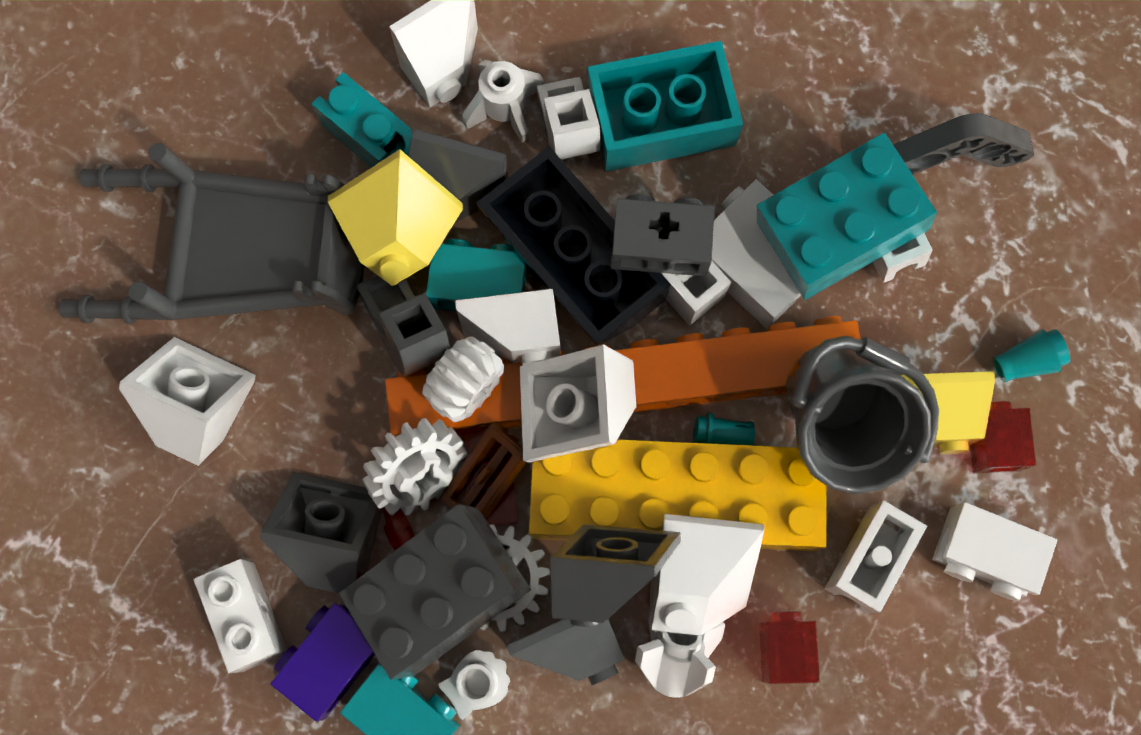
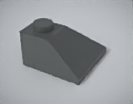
[409,129,508,223]
[261,472,382,593]
[550,524,681,627]
[507,619,625,685]

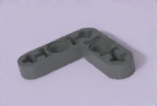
[893,113,1034,175]

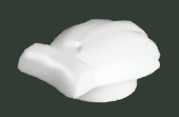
[438,650,510,720]

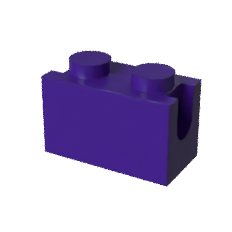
[270,603,375,722]

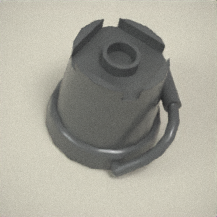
[786,336,939,494]

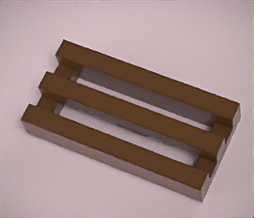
[439,423,527,519]

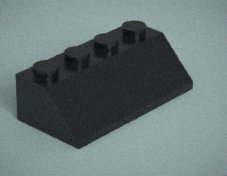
[476,146,671,346]

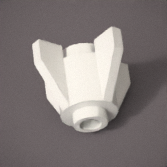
[462,60,544,143]
[635,611,725,697]

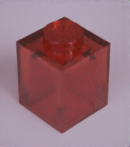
[970,401,1036,474]
[759,612,820,684]

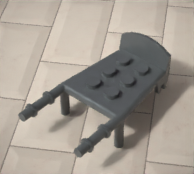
[59,143,365,324]

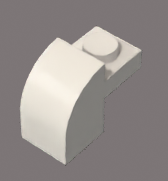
[537,77,600,159]

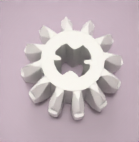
[422,336,504,423]

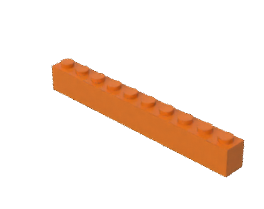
[385,316,861,436]

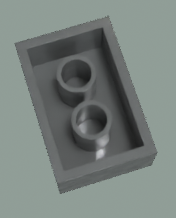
[339,504,531,680]

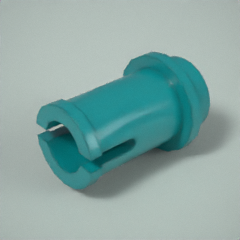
[693,412,755,446]

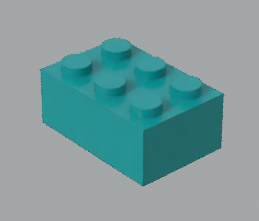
[586,41,743,172]
[757,132,937,300]

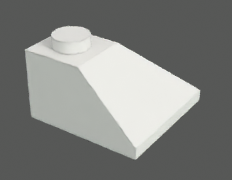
[389,0,478,108]
[455,289,560,365]
[119,337,256,466]
[520,345,636,463]
[650,514,765,636]

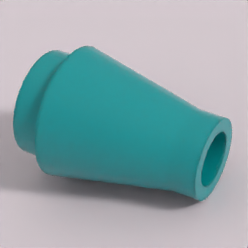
[993,329,1071,383]

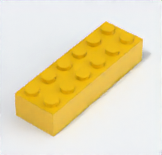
[529,440,826,552]

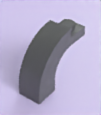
[356,275,450,377]

